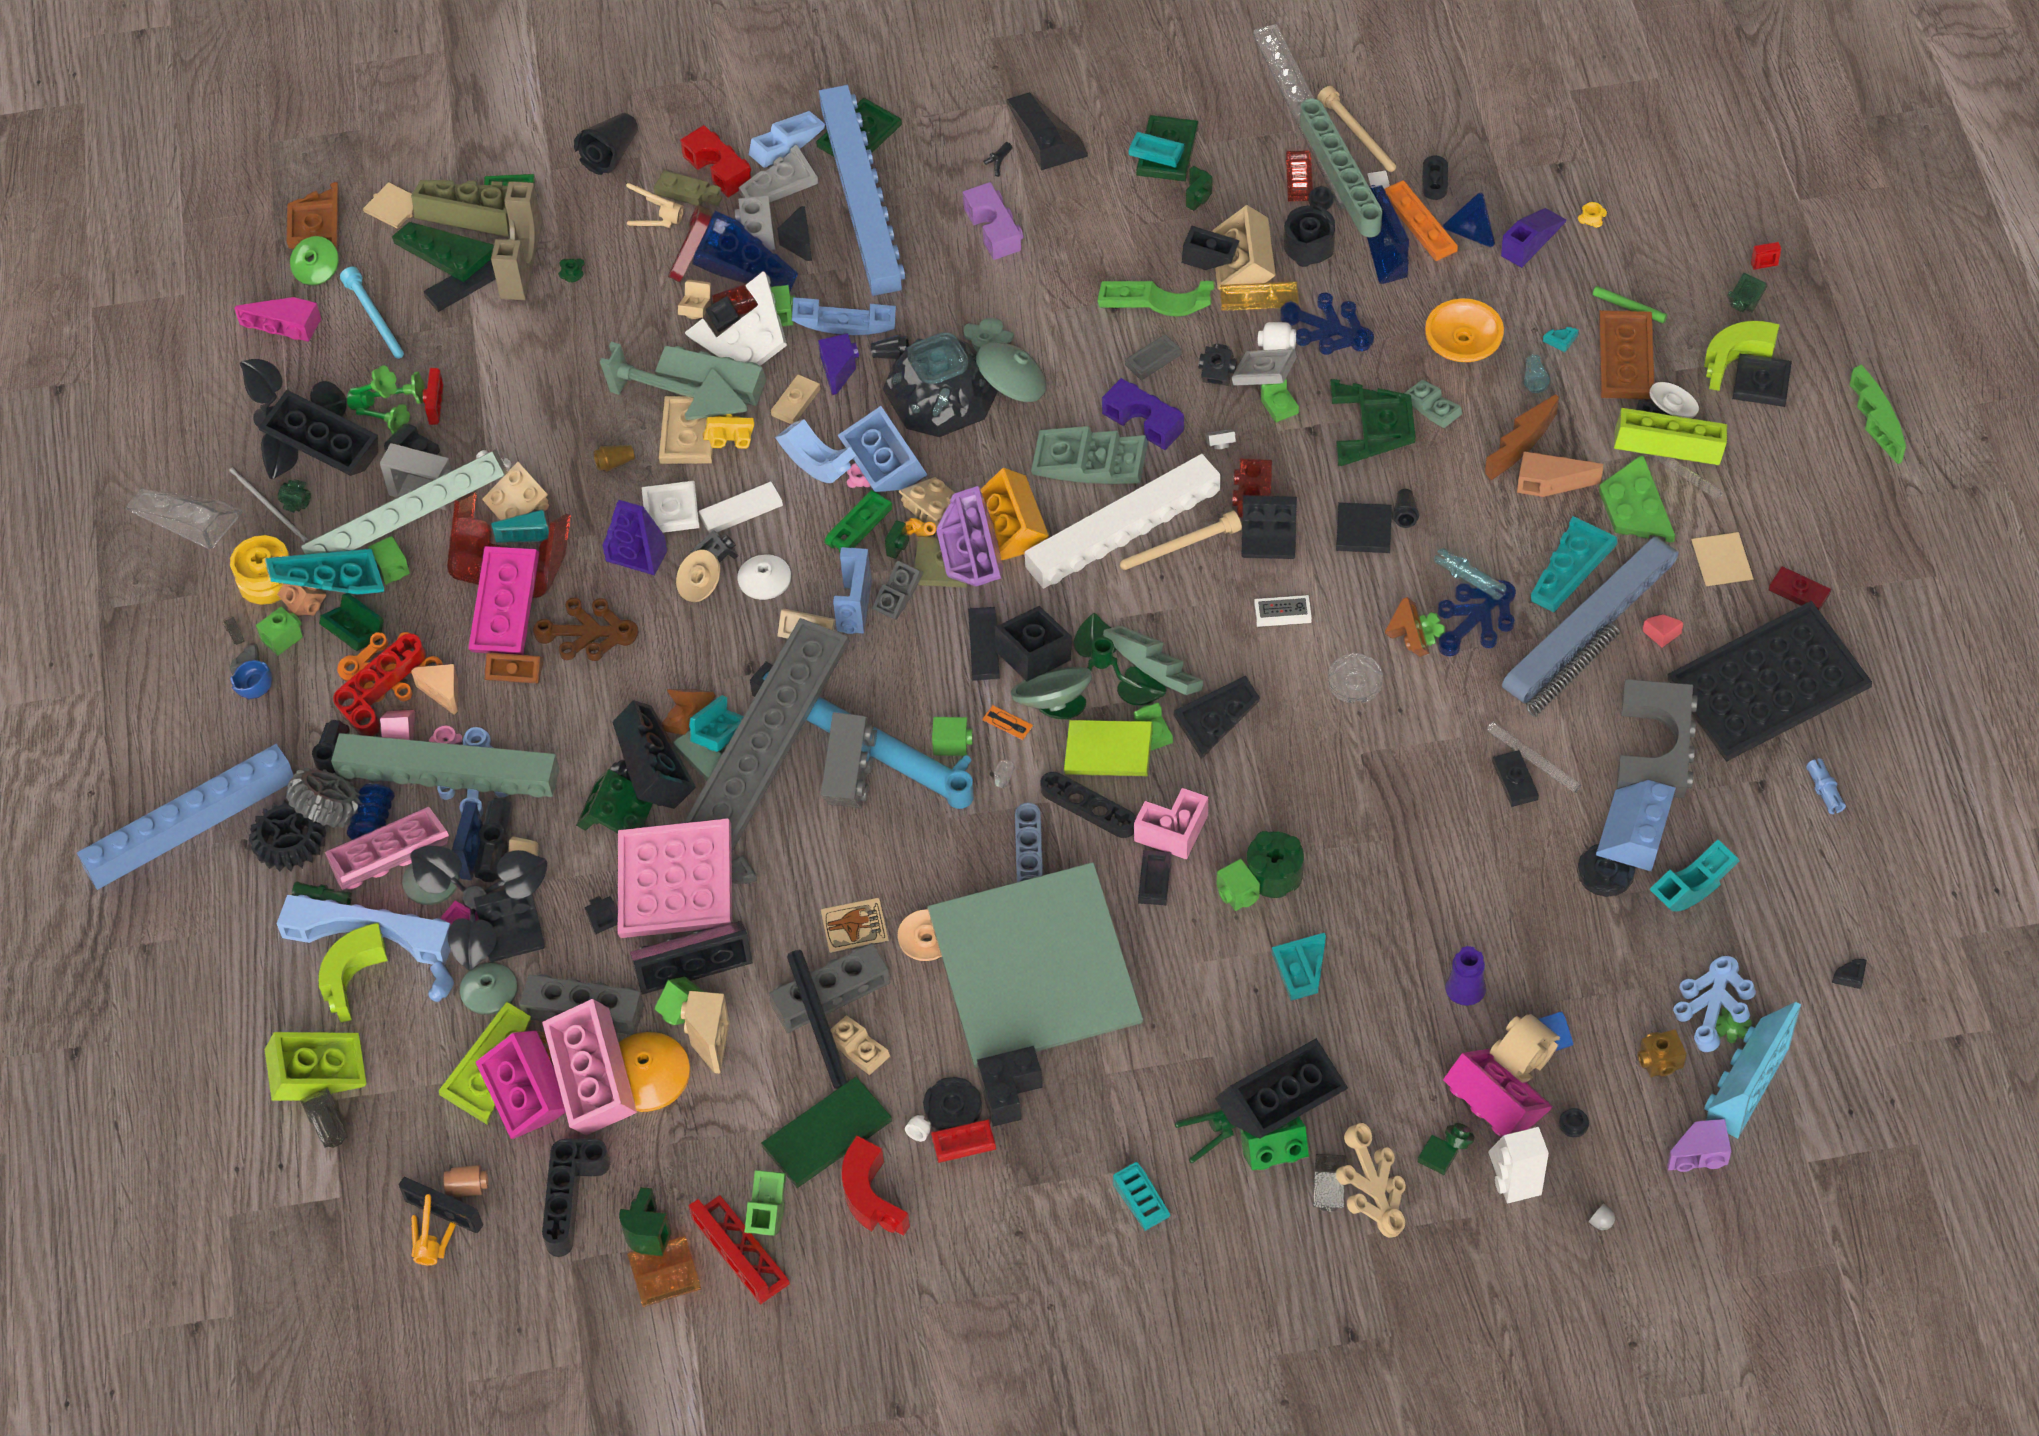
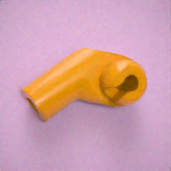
[904,518,936,537]

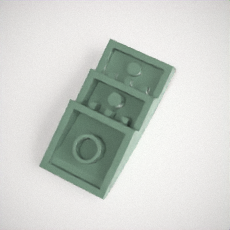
[1031,426,1148,484]

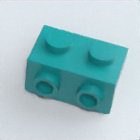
[689,695,744,752]

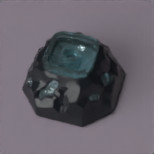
[883,332,998,437]

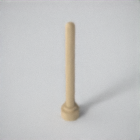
[1317,86,1396,172]
[1120,510,1242,570]

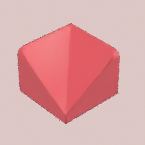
[1643,614,1683,648]

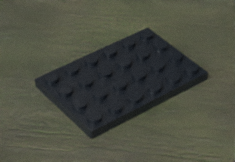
[1668,601,1872,762]

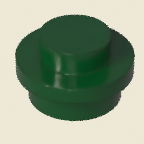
[1445,1123,1475,1149]

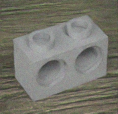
[735,195,775,253]

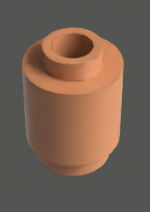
[444,1165,489,1198]

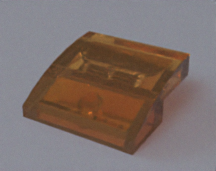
[627,1236,701,1307]

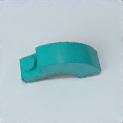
[1649,839,1740,912]

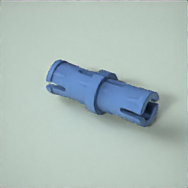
[1806,758,1846,814]

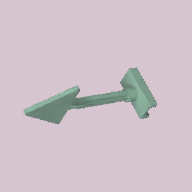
[600,342,748,420]

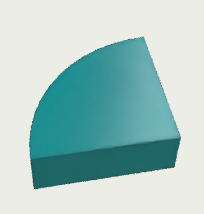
[1543,327,1579,352]

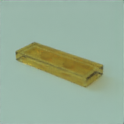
[1220,282,1299,310]

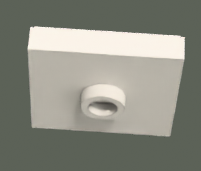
[642,481,699,533]

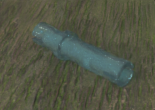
[1434,548,1506,600]

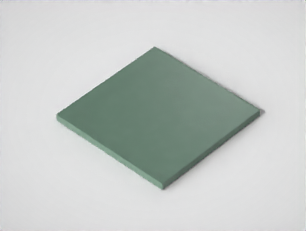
[927,863,1143,1068]

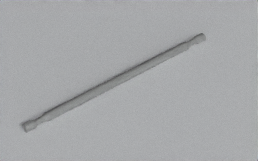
[229,467,309,543]

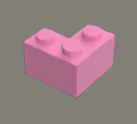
[1134,788,1208,859]

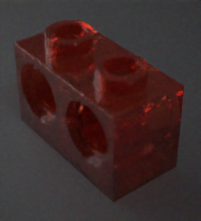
[1232,459,1272,517]

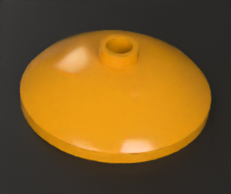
[1425,298,1504,362]
[618,1032,690,1112]

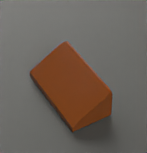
[484,653,544,684]

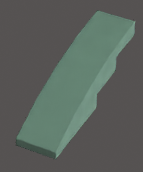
[1103,626,1204,695]

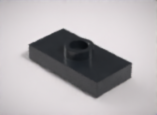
[1492,750,1539,807]

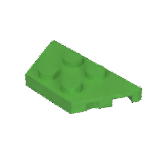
[1599,456,1675,542]

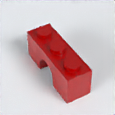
[680,125,751,198]

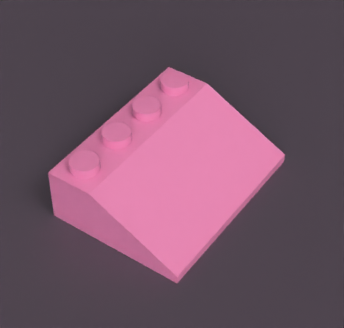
[325,807,449,890]

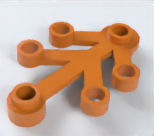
[337,632,443,702]

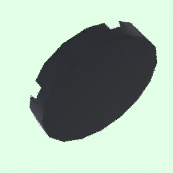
[1577,844,1635,897]
[923,1077,982,1131]

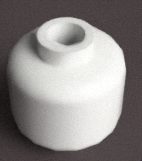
[1258,322,1296,350]

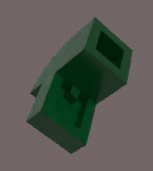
[619,1187,671,1256]

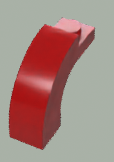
[842,1136,910,1236]

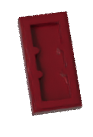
[1769,566,1831,611]

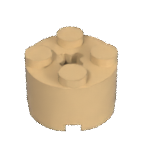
[1490,1014,1560,1083]

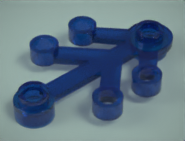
[1280,292,1374,355]
[1438,580,1516,656]

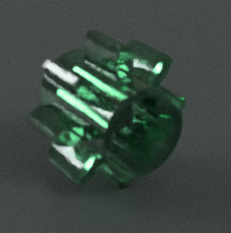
[278,479,311,513]

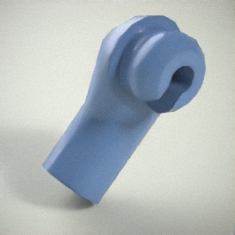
[428,961,454,1002]

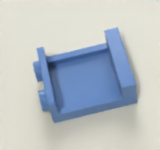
[833,547,872,634]

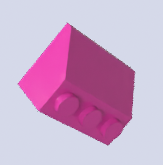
[476,1031,566,1139]
[1443,1049,1553,1137]

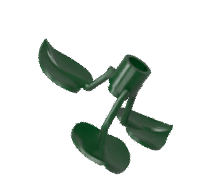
[1039,613,1166,719]

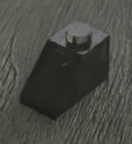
[1313,1154,1346,1212]

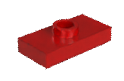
[423,368,444,425]
[931,1119,996,1163]

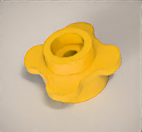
[1578,202,1607,227]

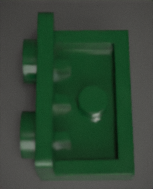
[319,593,384,651]

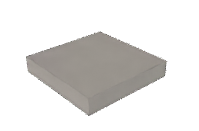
[1232,349,1297,385]

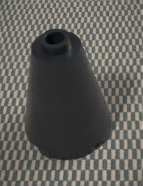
[574,113,638,175]

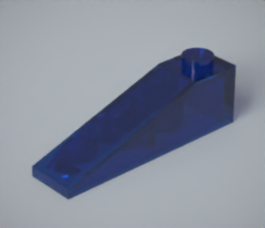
[692,210,798,292]

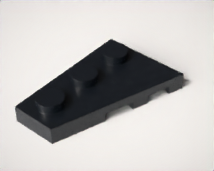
[1173,675,1260,759]

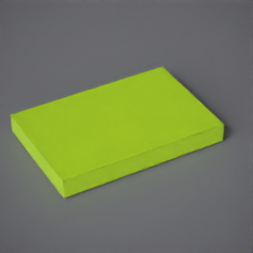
[1064,720,1153,776]

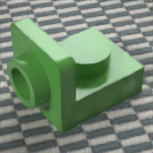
[1261,379,1299,423]
[1134,703,1173,751]

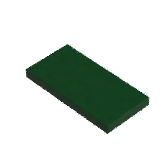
[761,1077,892,1188]

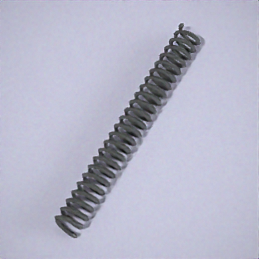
[1527,624,1620,717]

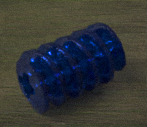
[347,783,395,840]

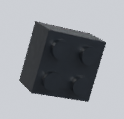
[994,605,1072,682]

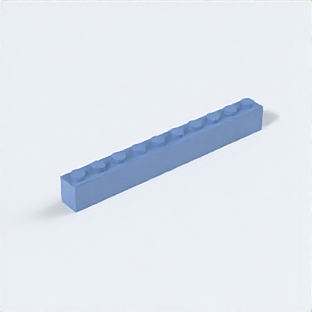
[819,85,905,296]

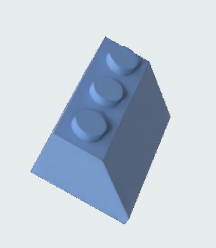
[838,406,928,492]
[1596,780,1676,871]

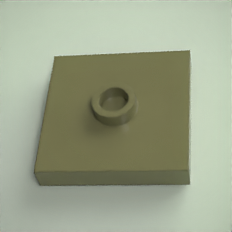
[914,536,967,588]

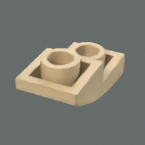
[830,1015,890,1075]

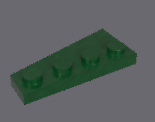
[392,222,494,282]

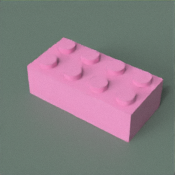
[542,999,637,1136]

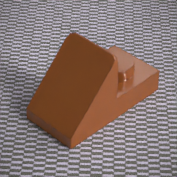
[1385,597,1430,657]
[661,689,716,735]

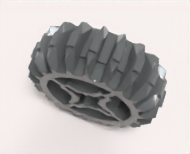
[286,768,362,828]

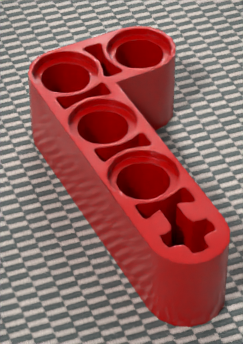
[333,633,426,736]

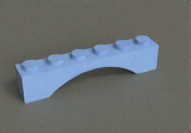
[277,895,451,965]

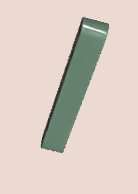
[1300,98,1382,237]

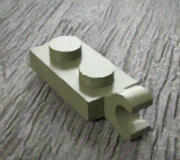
[653,170,723,206]

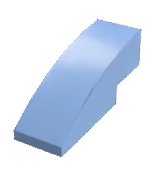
[748,111,825,168]

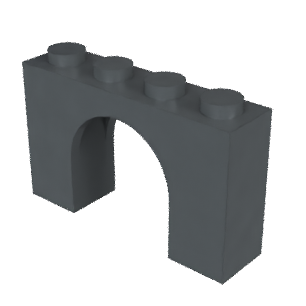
[1616,679,1697,798]

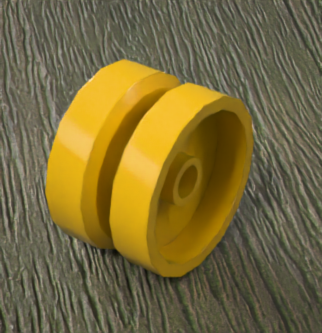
[230,535,290,605]

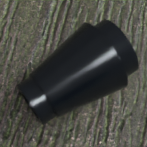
[871,334,910,359]
[1393,489,1419,528]

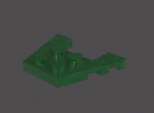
[1330,379,1416,466]

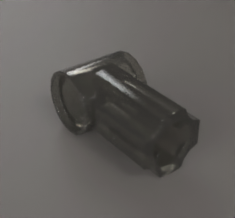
[300,1088,348,1148]

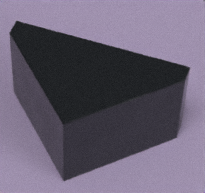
[777,206,812,261]

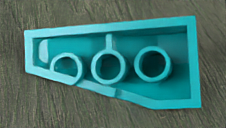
[265,549,384,594]

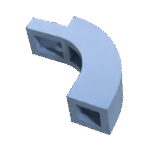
[775,419,856,483]

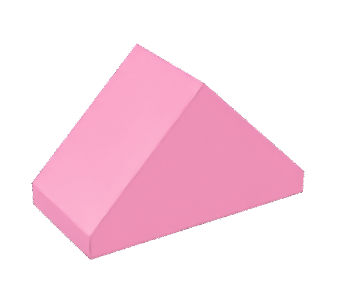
[380,710,415,740]

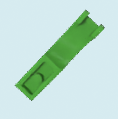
[1098,281,1215,317]

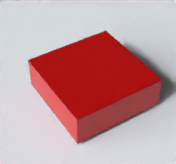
[1751,242,1781,270]

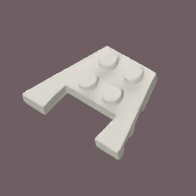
[685,271,787,366]

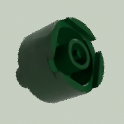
[1246,831,1304,898]

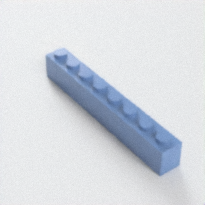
[77,744,293,890]

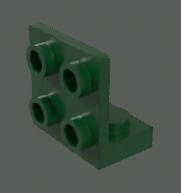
[576,769,653,833]

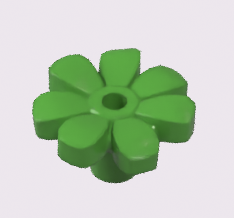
[1716,1008,1752,1043]

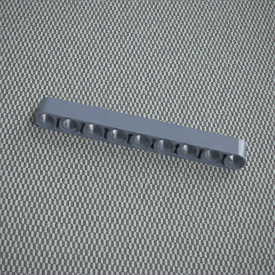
[1502,536,1679,704]

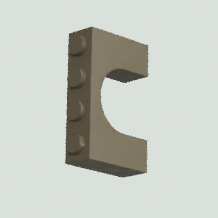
[491,182,542,300]

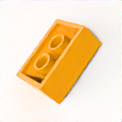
[980,467,1049,560]

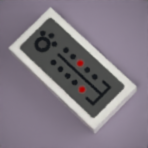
[1254,595,1311,627]

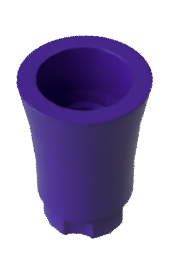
[1445,946,1486,1006]

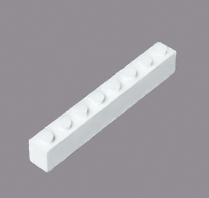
[1025,454,1220,589]

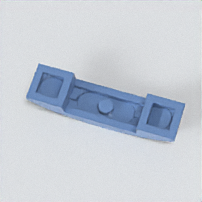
[792,297,896,335]

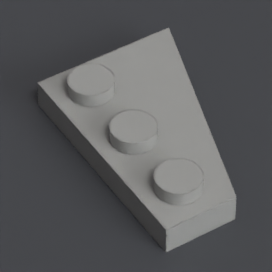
[739,144,818,203]

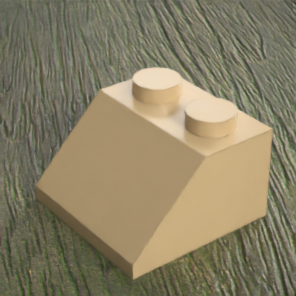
[681,991,730,1074]

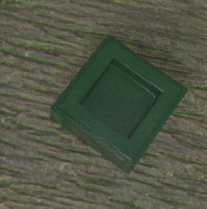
[1418,1135,1458,1175]

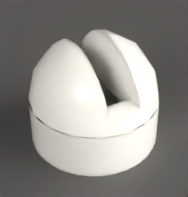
[905,1115,931,1142]

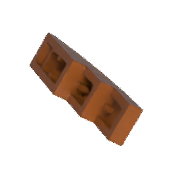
[1485,394,1559,480]

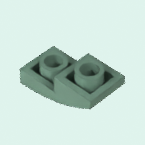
[1405,380,1462,428]

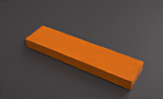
[1382,180,1458,261]

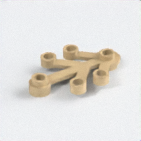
[1336,1123,1406,1238]

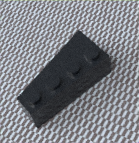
[612,700,696,809]

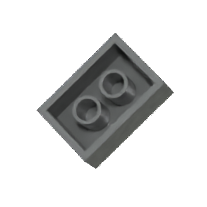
[821,712,877,808]

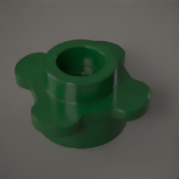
[558,258,585,282]

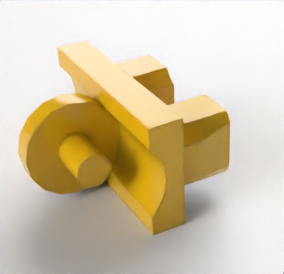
[703,414,754,448]

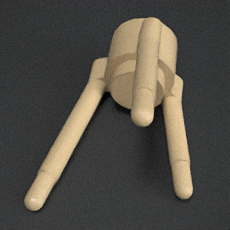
[626,183,684,228]

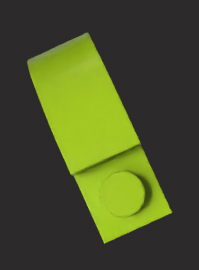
[1704,321,1780,391]
[318,923,388,1023]

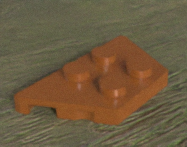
[287,182,339,251]

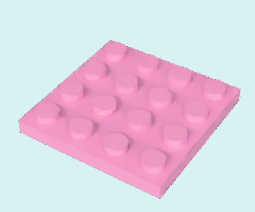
[618,819,732,938]

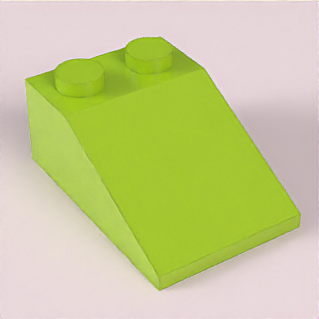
[264,1032,367,1101]

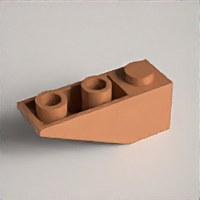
[1517,452,1604,497]

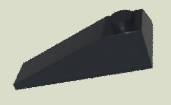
[1007,92,1088,171]

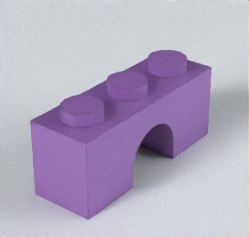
[963,182,1023,260]

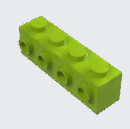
[1614,408,1727,465]

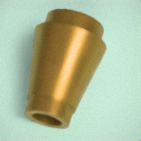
[594,445,635,472]

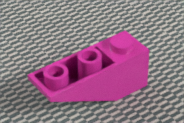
[234,297,321,342]

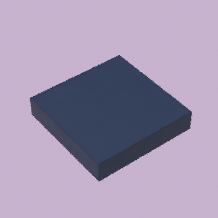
[452,802,483,880]

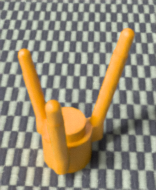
[411,1194,456,1265]

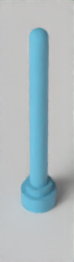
[340,266,404,359]

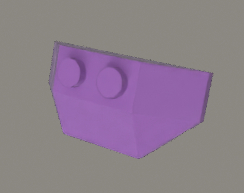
[936,486,1003,586]

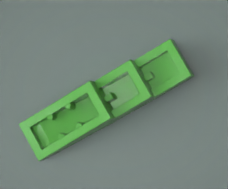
[1849,364,1906,464]

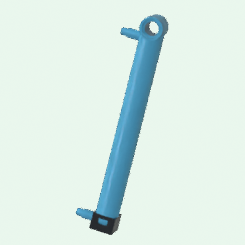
[750,661,974,809]

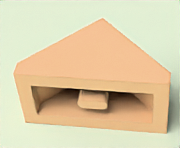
[411,664,458,715]

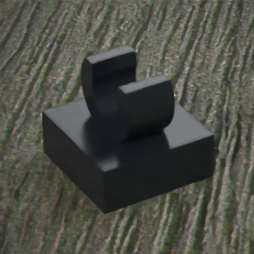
[584,896,618,935]

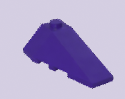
[602,500,667,576]

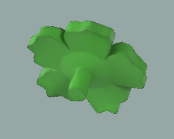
[1419,612,1445,646]

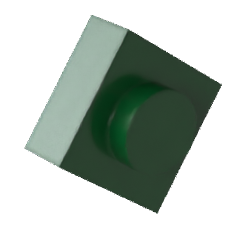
[885,520,909,559]

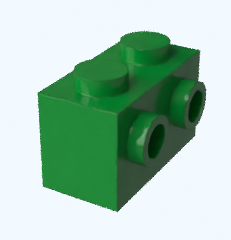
[1240,1116,1309,1171]

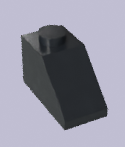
[1181,226,1240,270]

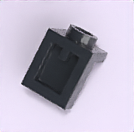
[690,530,739,563]

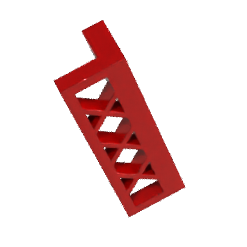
[688,1195,790,1305]

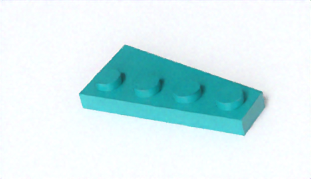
[1531,516,1618,613]

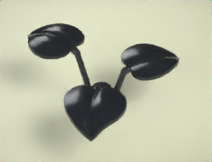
[240,359,347,479]
[410,846,547,970]

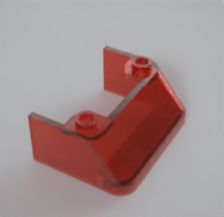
[447,492,571,598]

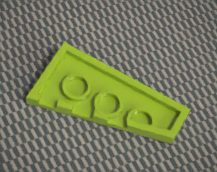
[439,1002,531,1125]

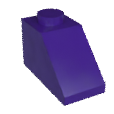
[818,333,859,395]

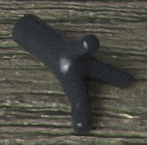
[983,142,1012,177]

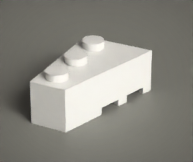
[1488,1127,1549,1203]

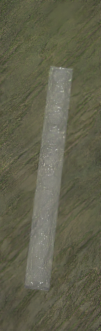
[1253,24,1346,210]

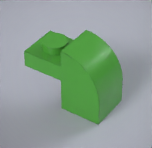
[745,1170,786,1236]

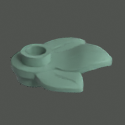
[964,318,1014,352]

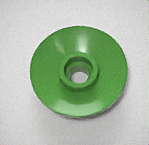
[290,236,339,286]

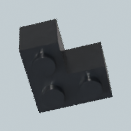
[977,1046,1043,1127]

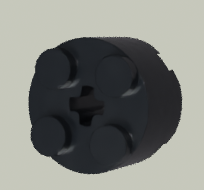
[1284,205,1335,267]

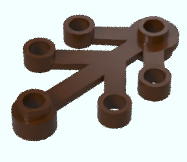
[533,598,638,661]

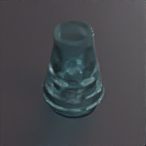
[1524,355,1550,393]

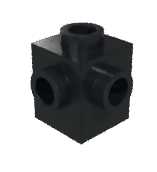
[1198,344,1237,386]

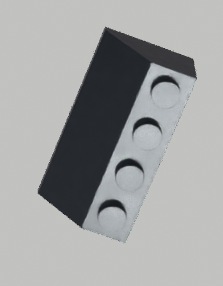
[259,390,378,476]
[630,921,753,995]
[1215,1038,1348,1139]

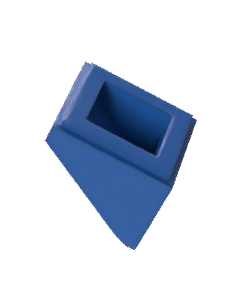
[1538,1012,1573,1051]

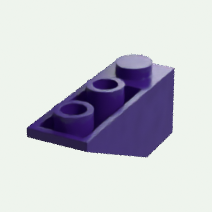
[1501,208,1566,268]

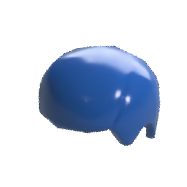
[230,660,272,699]

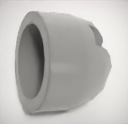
[1589,1203,1615,1230]

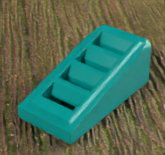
[491,510,551,543]
[1113,1162,1170,1231]

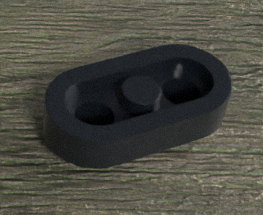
[1422,155,1448,200]

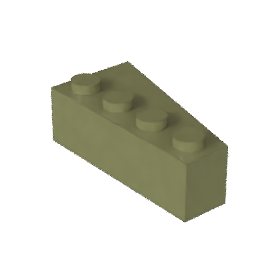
[411,180,510,237]

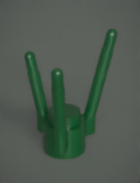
[1175,1108,1236,1163]

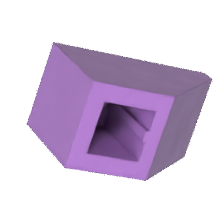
[1667,1119,1731,1172]

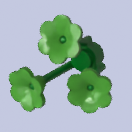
[347,365,425,435]

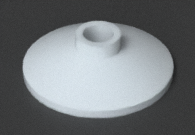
[1650,382,1699,418]
[738,554,791,600]

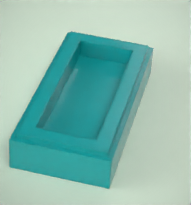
[1129,132,1184,167]

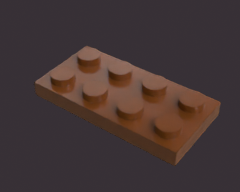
[1599,310,1654,399]

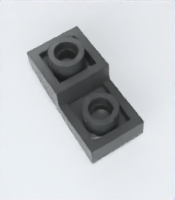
[872,560,923,620]

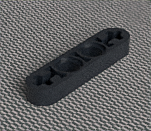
[1040,772,1136,838]

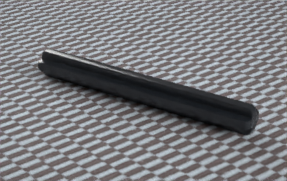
[787,950,849,1088]

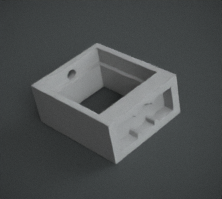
[380,443,453,510]

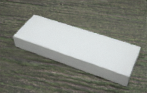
[699,482,783,534]

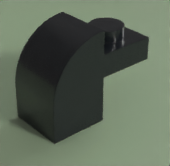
[384,424,440,455]

